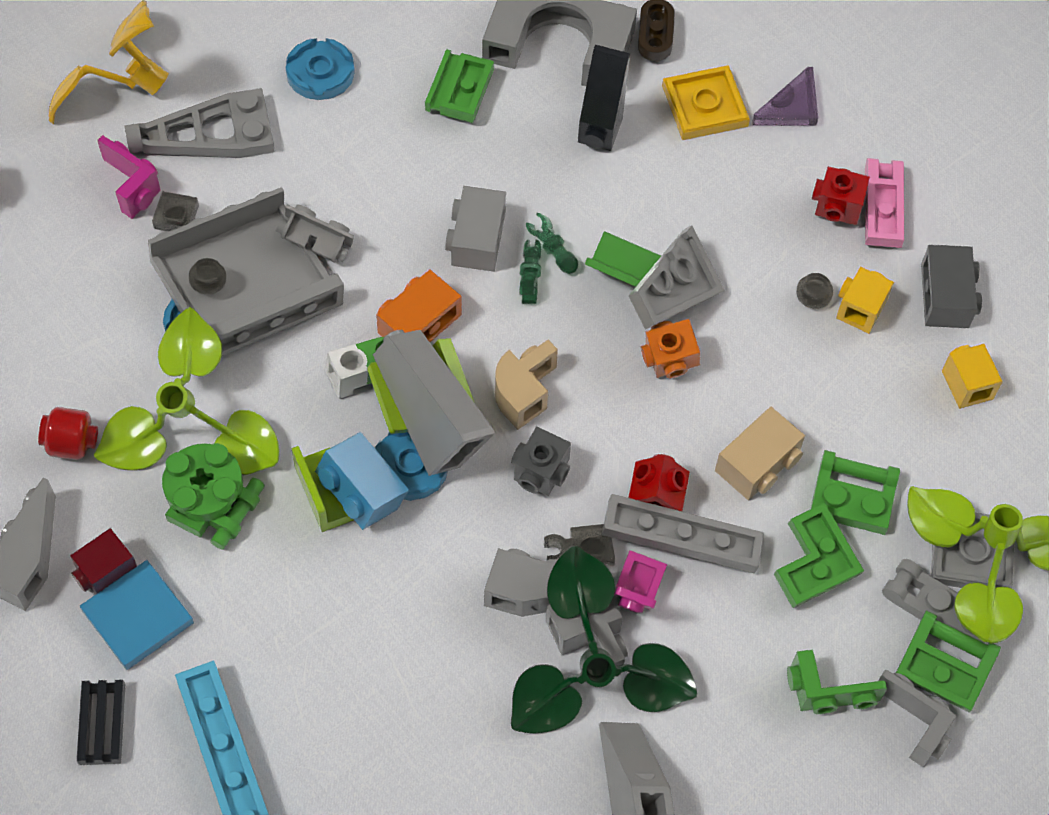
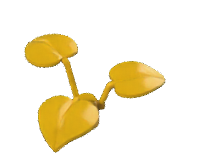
[48,0,169,125]

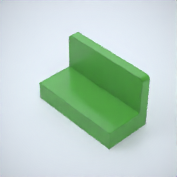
[585,231,662,287]

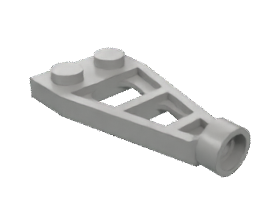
[124,88,275,158]

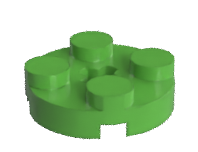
[162,443,243,521]

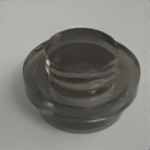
[189,258,227,294]
[796,273,833,309]

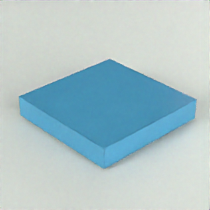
[80,560,194,671]

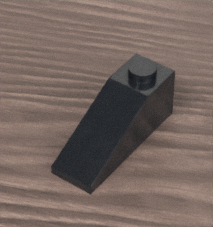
[578,44,630,151]

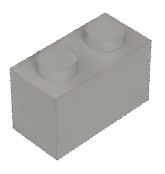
[445,186,506,272]

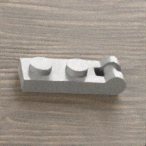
[882,559,985,643]

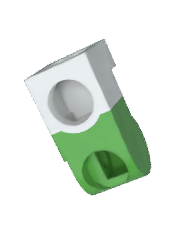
[326,337,384,399]

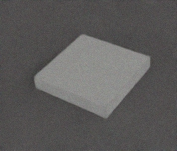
[930,512,1014,589]

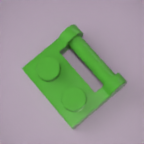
[811,450,900,535]
[896,610,1001,713]

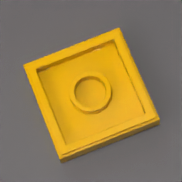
[662,65,750,140]

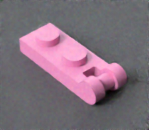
[865,158,904,248]

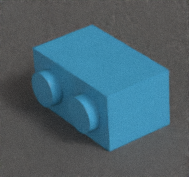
[315,432,409,530]

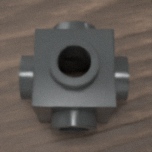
[511,426,571,496]

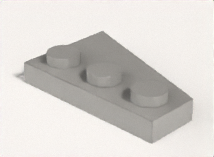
[629,225,725,330]

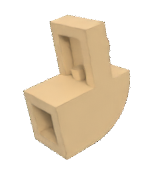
[495,339,558,430]

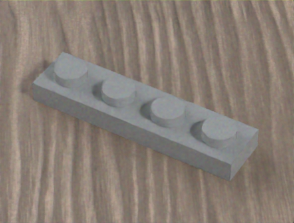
[602,494,764,573]

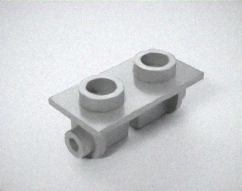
[276,204,354,263]

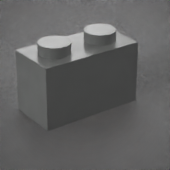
[921,245,982,328]

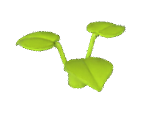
[94,307,279,475]
[907,486,1049,643]

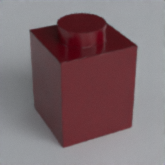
[70,528,137,595]

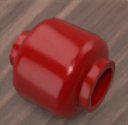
[38,407,98,460]

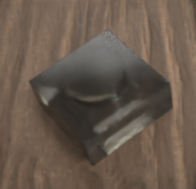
[152,191,199,231]

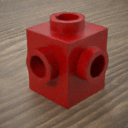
[811,166,870,225]
[628,454,690,511]

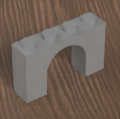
[482,0,637,86]

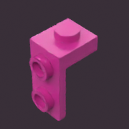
[97,135,161,219]
[614,550,667,614]

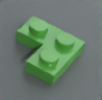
[774,502,864,608]

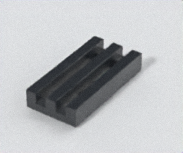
[76,679,125,765]

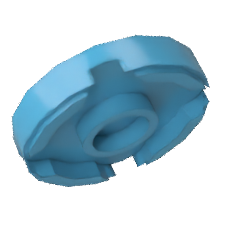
[286,38,355,100]
[375,432,448,501]

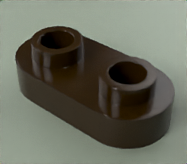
[638,0,675,61]

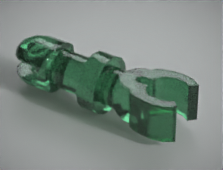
[526,213,578,274]
[519,239,542,304]

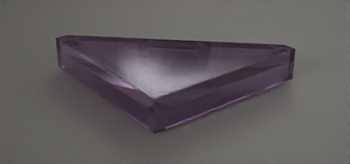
[752,67,818,126]

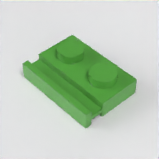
[425,49,494,123]

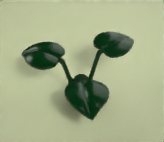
[511,546,697,733]

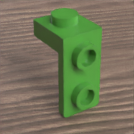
[787,649,887,714]

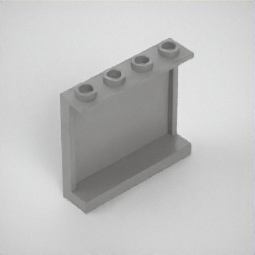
[148,187,344,356]

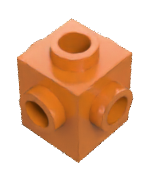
[641,319,700,378]

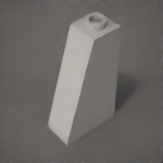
[373,330,495,476]

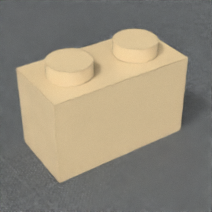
[715,406,805,501]

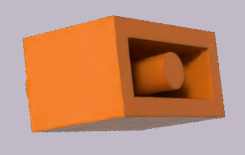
[376,269,462,342]

